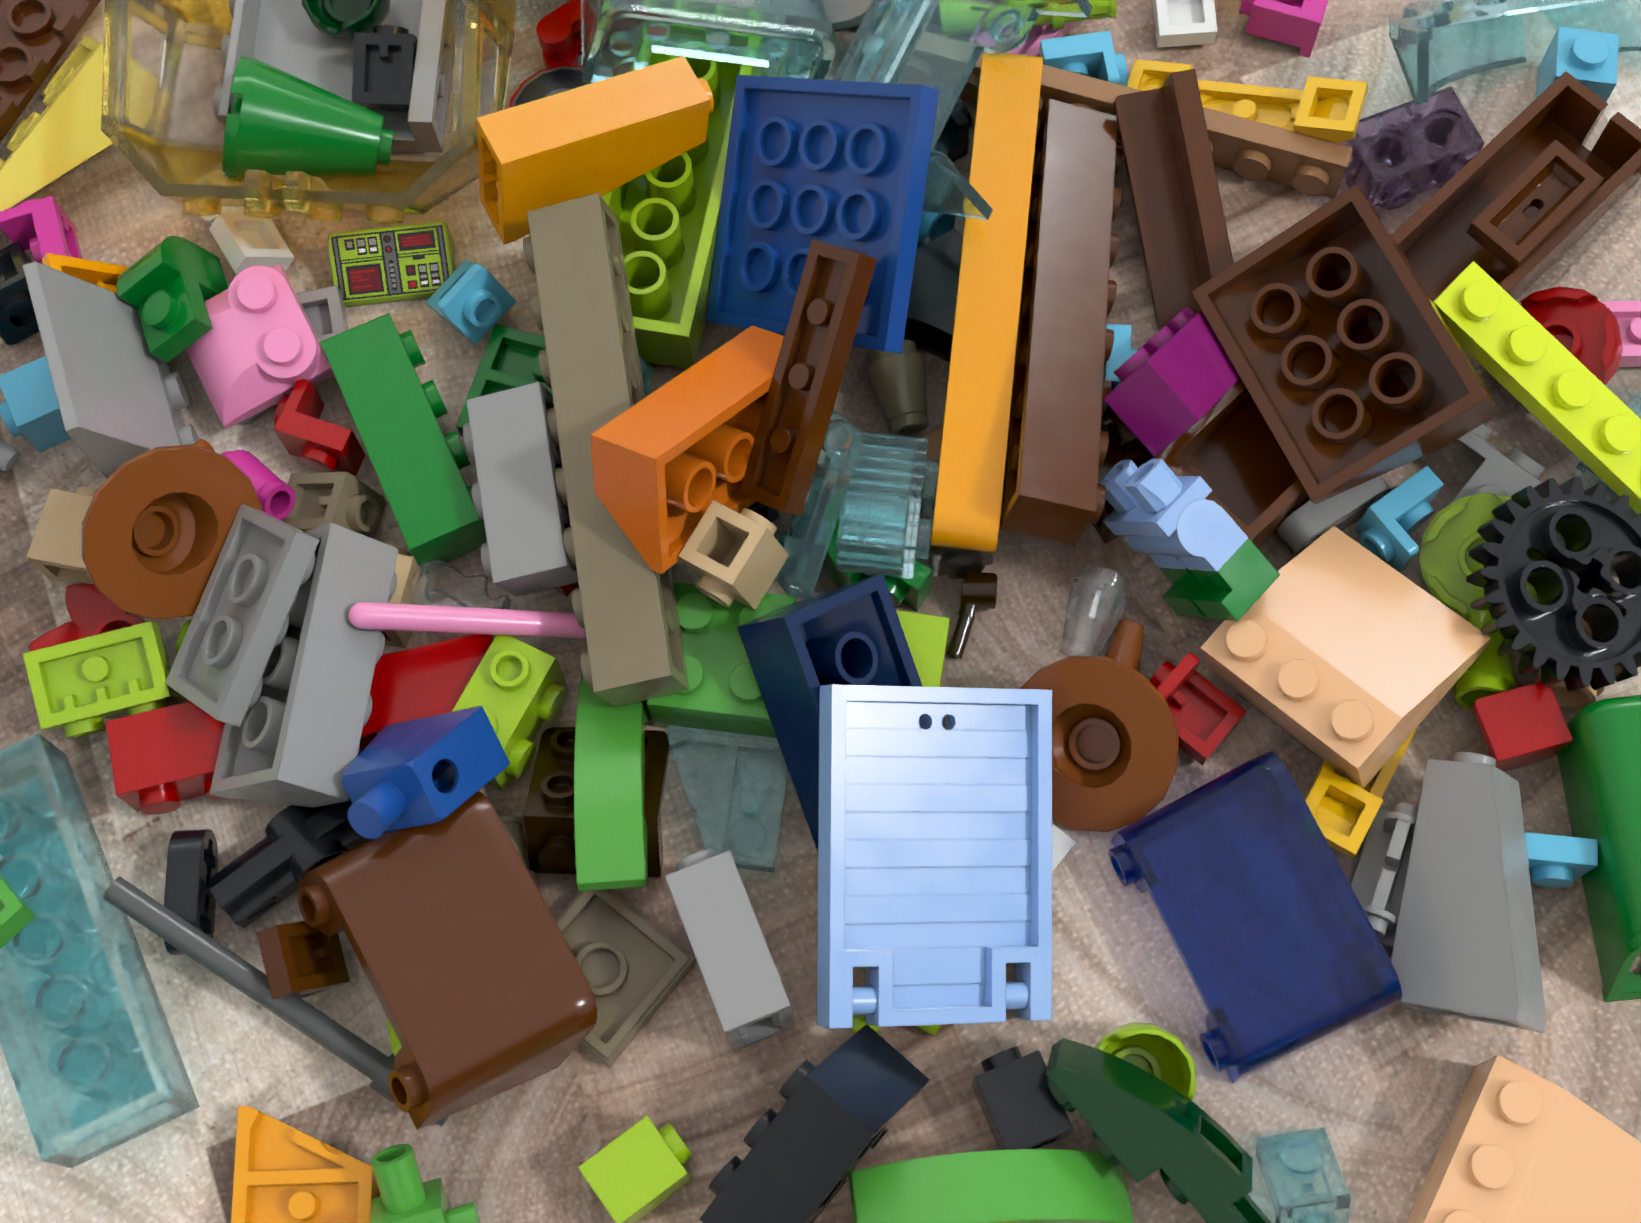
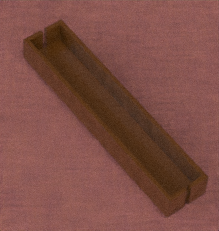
[1153,71,1641,549]

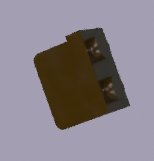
[523,727,670,878]

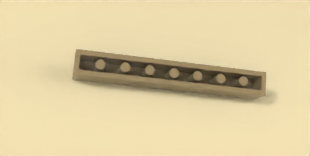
[523,193,689,707]

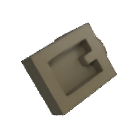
[281,472,385,539]

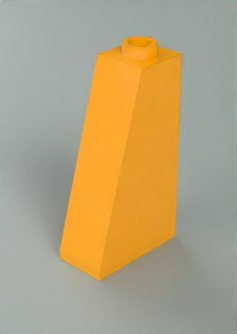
[476,56,714,244]

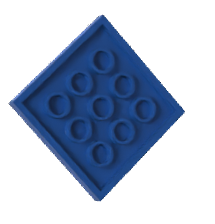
[706,75,939,353]

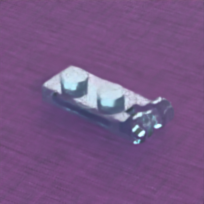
[775,410,862,599]

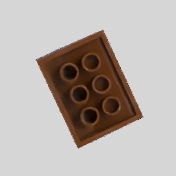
[1191,184,1502,504]

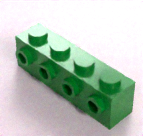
[320,313,487,572]

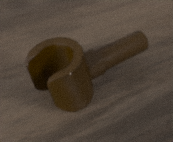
[947,572,997,659]

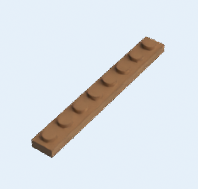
[887,24,1353,198]

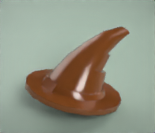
[82,439,262,620]
[1020,619,1179,832]

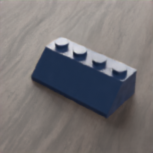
[737,574,923,852]

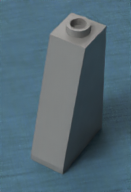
[1384,752,1546,1033]

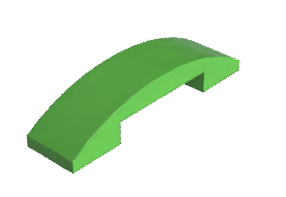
[574,675,648,891]
[848,1149,1134,1223]

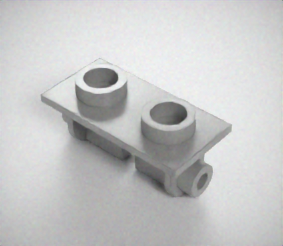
[1337,802,1418,948]

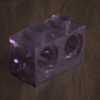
[1339,86,1485,210]

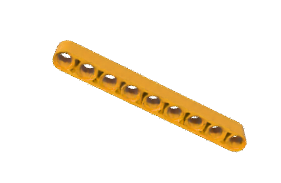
[930,51,1043,553]

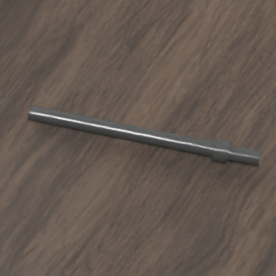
[103,876,449,1127]

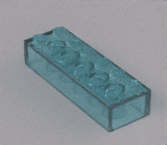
[0,733,200,1168]

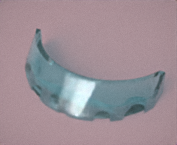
[1389,0,1641,106]

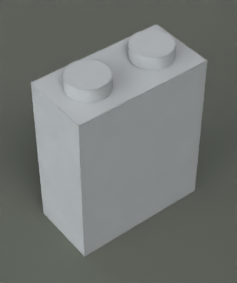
[665,849,796,1052]

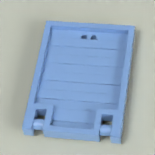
[817,685,1052,1029]

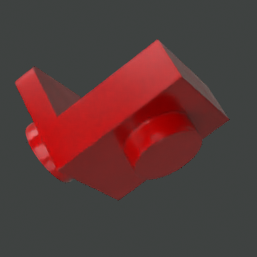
[274,379,366,476]
[1149,652,1247,766]

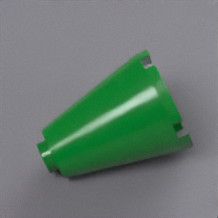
[222,56,395,180]

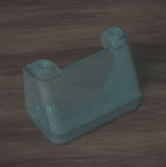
[581,0,835,83]

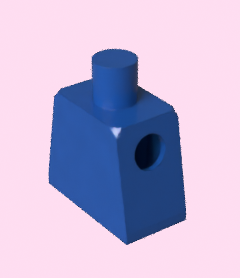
[341,706,510,839]

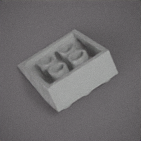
[22,261,199,479]

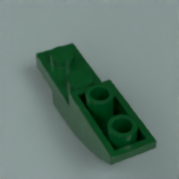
[1045,1038,1272,1223]

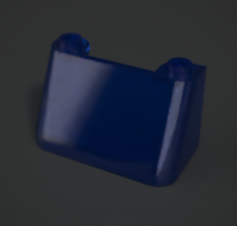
[1108,751,1402,1084]

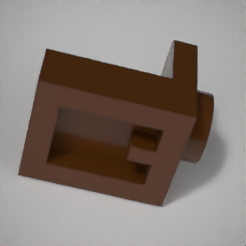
[257,921,350,1000]

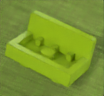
[452,635,568,792]

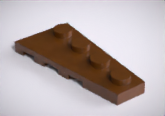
[0,0,101,143]

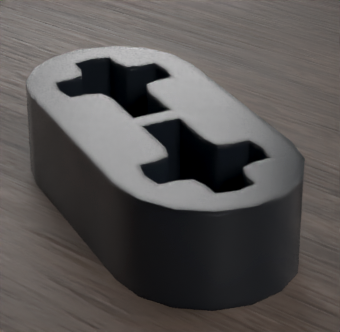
[164,829,218,955]

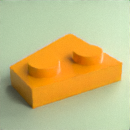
[231,1106,378,1223]

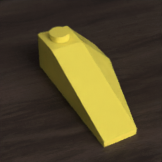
[0,35,161,211]

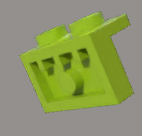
[23,621,185,739]

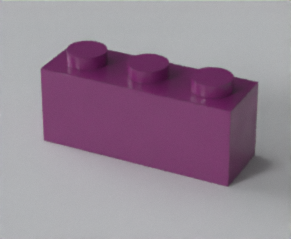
[1103,306,1240,457]

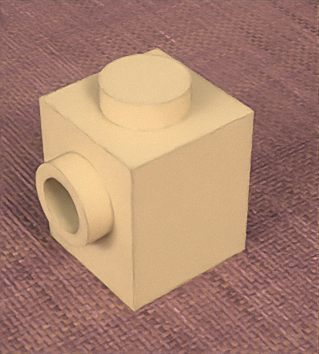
[678,500,789,610]

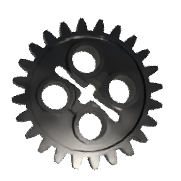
[1466,477,1641,692]

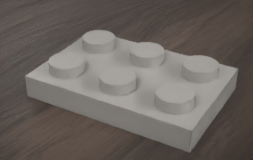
[165,503,320,727]

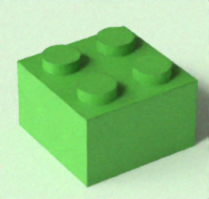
[647,582,796,742]

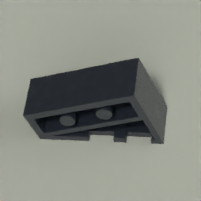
[699,1024,930,1223]

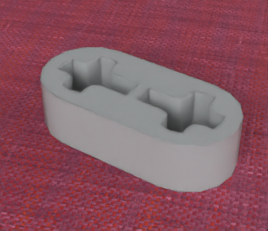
[1277,475,1392,556]

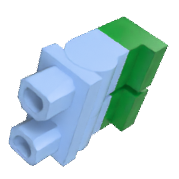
[1098,459,1280,622]

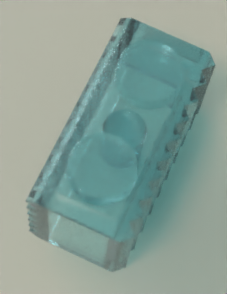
[836,431,939,579]

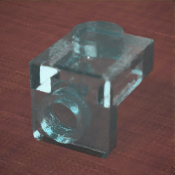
[1256,1127,1351,1223]

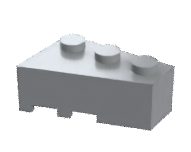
[463,382,578,597]

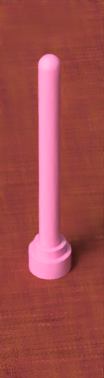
[349,602,586,639]

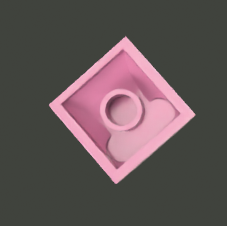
[186,263,334,429]

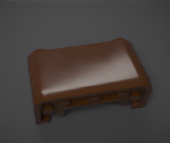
[297,791,597,1130]

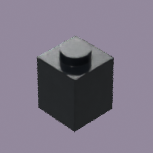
[972,1047,1073,1150]

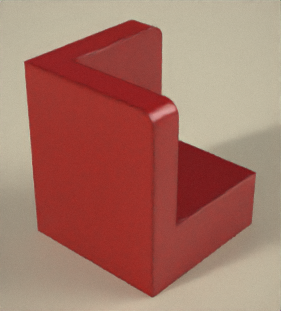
[1472,681,1573,772]

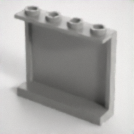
[213,0,461,153]

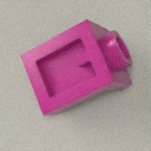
[0,196,83,264]

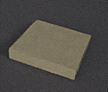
[555,889,697,1067]

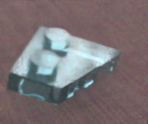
[666,725,789,873]

